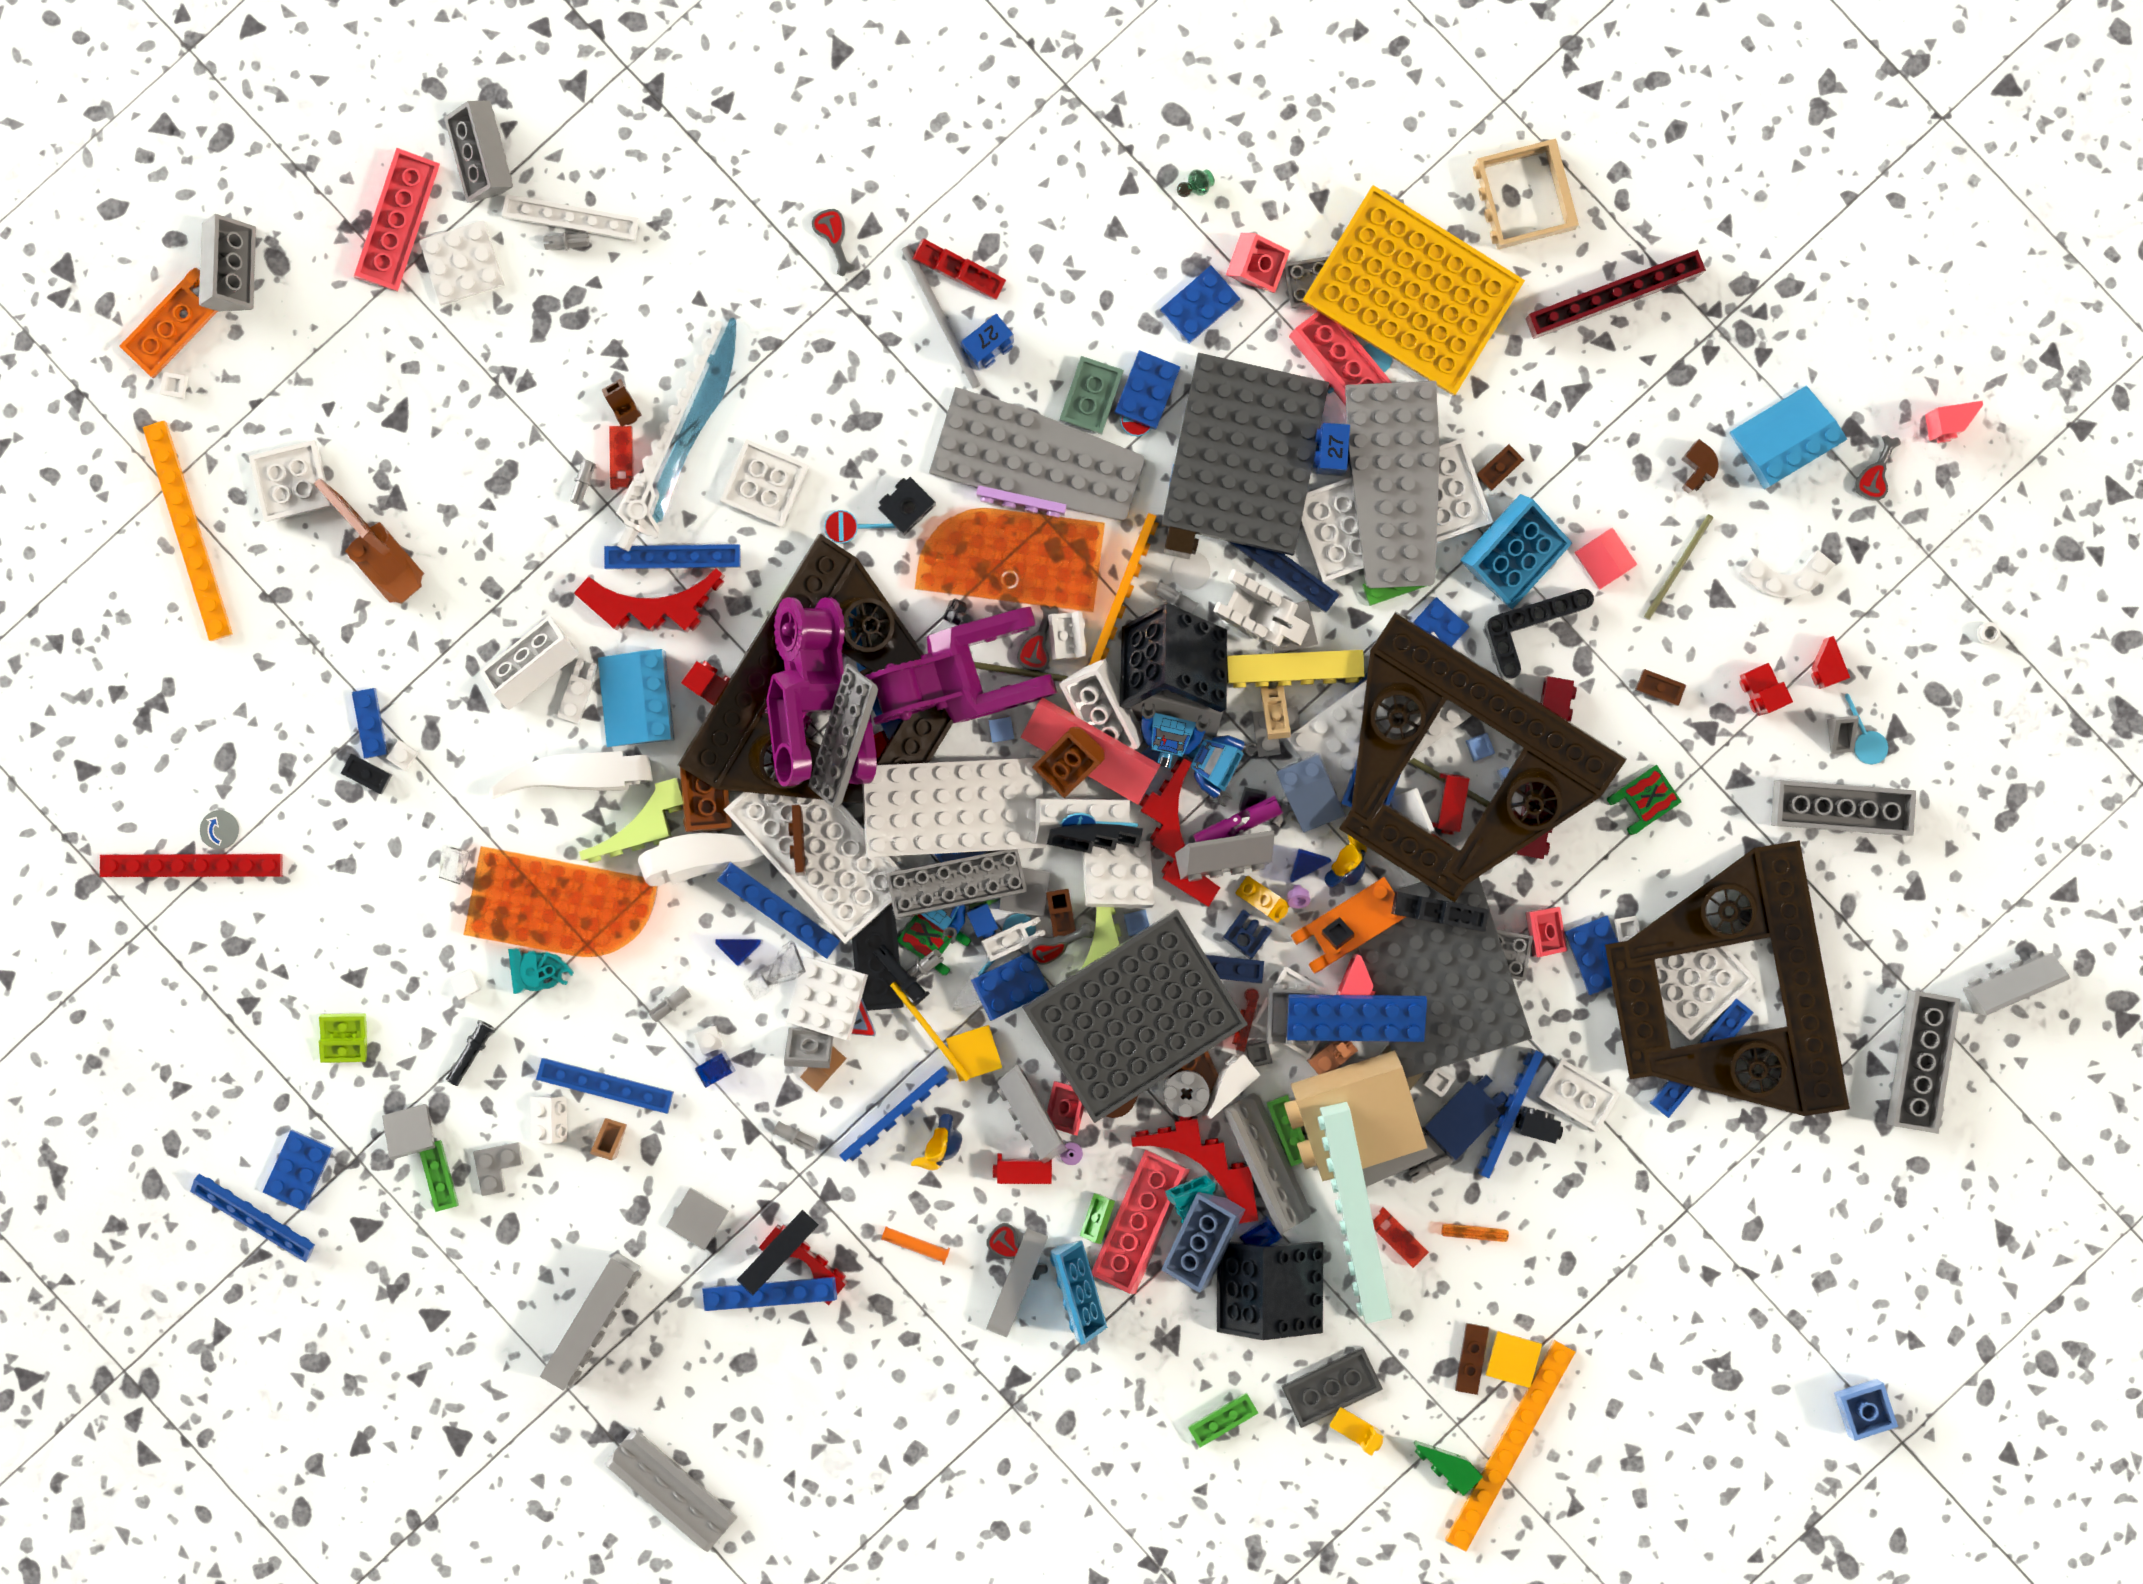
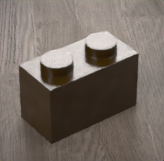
[1163,526,1199,559]

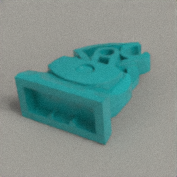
[508,948,574,994]
[1165,1175,1215,1224]

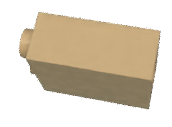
[1284,1050,1427,1182]

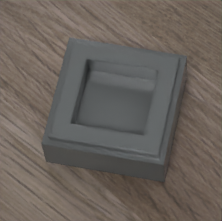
[1245,1041,1273,1067]

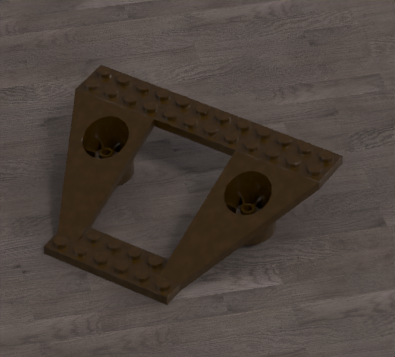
[677,534,953,804]
[1339,611,1627,902]
[1605,840,1850,1116]

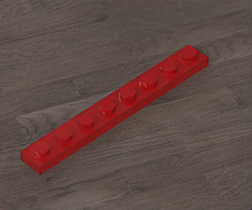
[100,854,283,877]

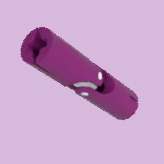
[1193,795,1283,842]

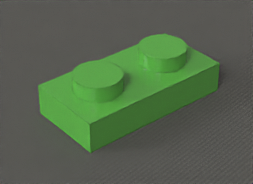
[1080,1193,1115,1244]

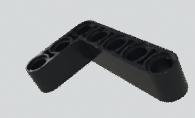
[1484,589,1594,680]

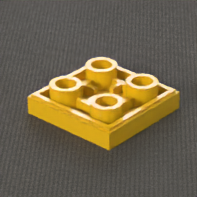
[946,1025,1003,1082]
[1485,1331,1542,1388]

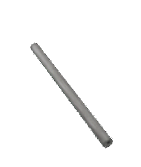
[901,245,981,389]

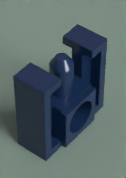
[1222,909,1273,959]

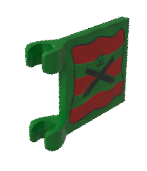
[1607,765,1682,835]
[898,914,972,976]

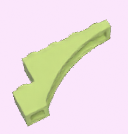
[579,778,683,864]
[1081,907,1122,969]

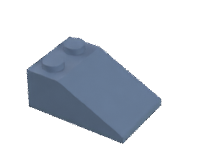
[1276,753,1346,833]

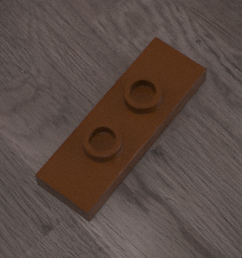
[788,805,806,876]
[1454,1323,1489,1395]

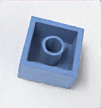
[1834,1379,1898,1441]

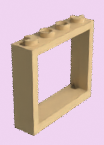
[1473,138,1579,250]

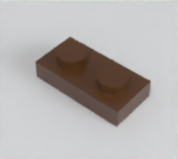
[1476,444,1524,492]
[1635,669,1686,706]

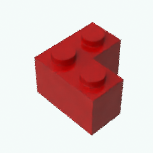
[681,660,730,705]
[1739,663,1793,716]

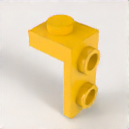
[1235,876,1290,923]
[1330,1407,1384,1456]

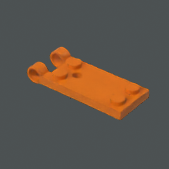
[119,268,219,378]
[1290,877,1406,974]

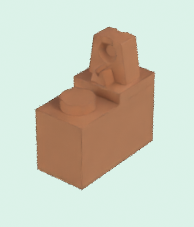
[1306,1041,1358,1075]

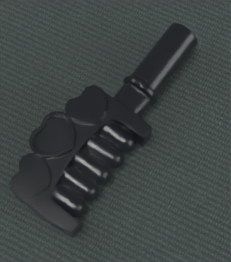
[942,598,971,625]

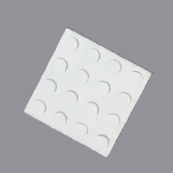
[1655,946,1756,1042]

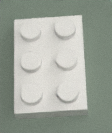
[1538,1058,1620,1133]

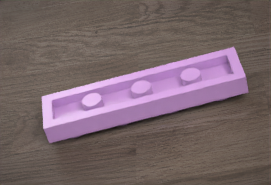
[976,485,1066,518]

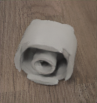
[1163,1070,1210,1117]

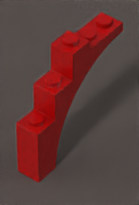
[574,568,725,633]
[1139,758,1220,907]
[1131,1116,1258,1224]

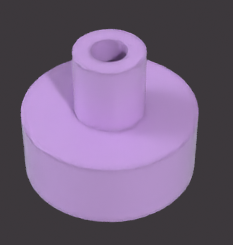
[1287,885,1310,909]
[1060,1142,1083,1165]

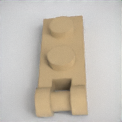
[1261,686,1291,740]

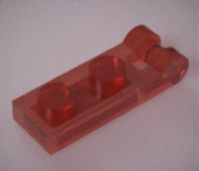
[609,426,634,490]
[1232,988,1259,1052]
[1372,1207,1429,1268]

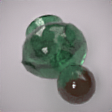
[1177,169,1215,198]

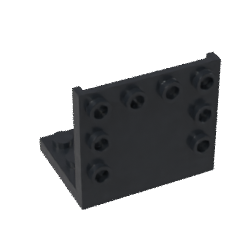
[1120,602,1227,712]
[1217,1241,1323,1340]

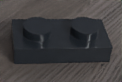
[340,754,393,794]

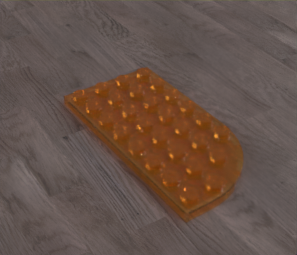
[915,508,1105,613]
[463,846,658,957]

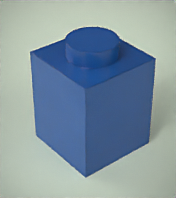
[966,902,998,939]

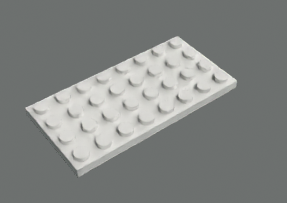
[1301,438,1494,583]
[1287,632,1472,809]
[862,758,1046,858]
[724,767,901,944]

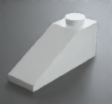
[1202,1054,1261,1120]

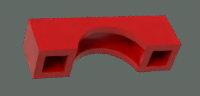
[758,1224,848,1306]

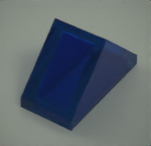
[1288,848,1332,883]
[715,939,763,967]
[694,1051,736,1088]
[1239,1216,1283,1246]

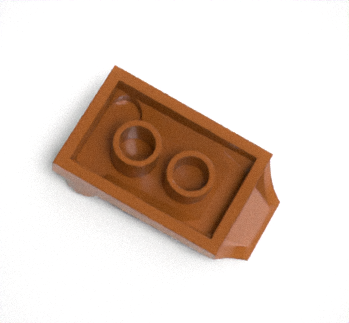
[345,522,425,604]
[1032,727,1105,798]
[680,767,732,833]

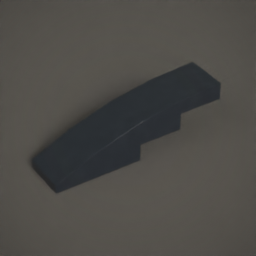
[1047,824,1143,854]
[1391,891,1489,932]
[737,1209,819,1296]

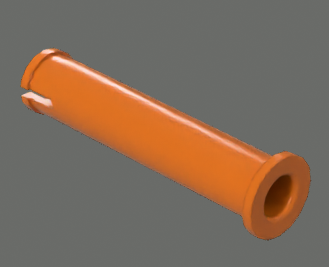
[881,1226,950,1265]

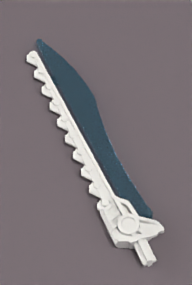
[616,318,736,552]

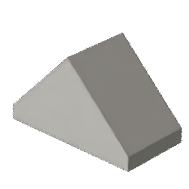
[1827,715,1859,754]

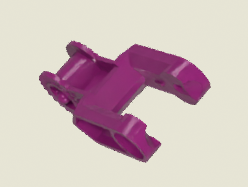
[766,597,877,786]
[865,607,1058,724]

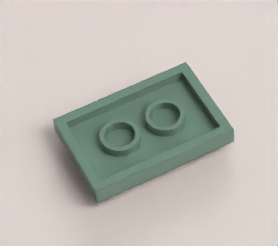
[1059,356,1124,435]

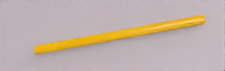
[890,982,971,1082]

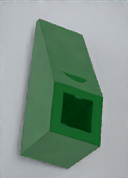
[1413,1440,1483,1496]

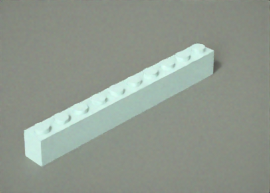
[1317,1102,1392,1324]

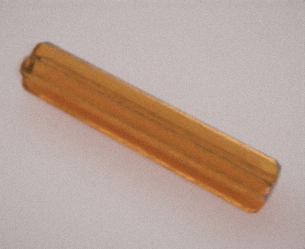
[1441,1224,1509,1242]

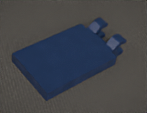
[1422,1074,1508,1161]

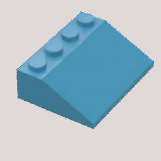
[1729,385,1848,490]
[1460,494,1572,609]
[598,649,674,747]
[1050,1240,1108,1345]

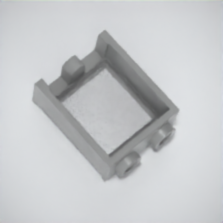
[1266,984,1315,1046]

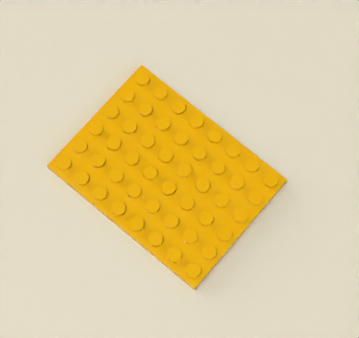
[1302,185,1525,396]

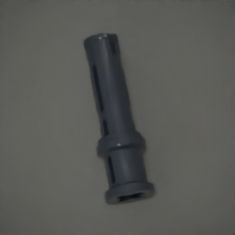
[872,944,930,1006]
[446,1020,496,1086]

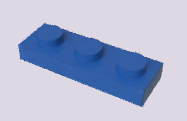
[352,688,388,759]

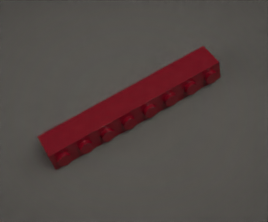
[1525,249,1706,340]
[1514,676,1577,859]

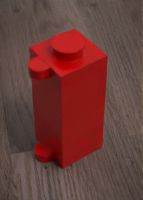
[1431,773,1470,835]
[993,1153,1052,1184]

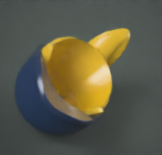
[1324,834,1367,888]
[911,1114,962,1170]

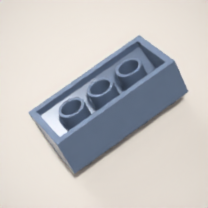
[1161,1192,1245,1293]

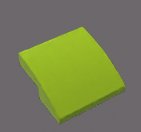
[318,1013,367,1063]

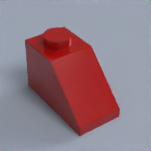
[1811,636,1850,689]

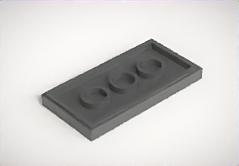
[1281,1347,1383,1428]

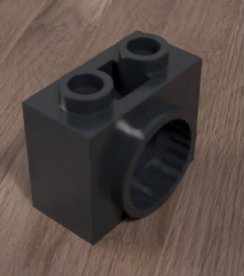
[878,476,936,536]
[1514,1106,1563,1144]

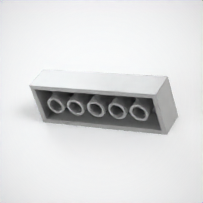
[1771,780,1917,836]
[1886,990,1961,1134]
[540,1253,641,1391]

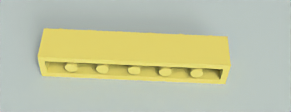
[1227,650,1364,688]

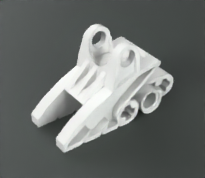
[1213,570,1310,647]

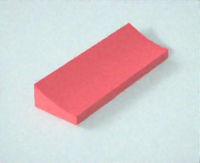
[353,148,440,292]
[1288,311,1392,406]
[1020,698,1161,805]
[1091,1150,1191,1294]

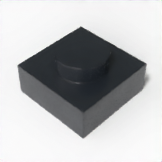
[1238,787,1267,811]
[1322,917,1354,950]

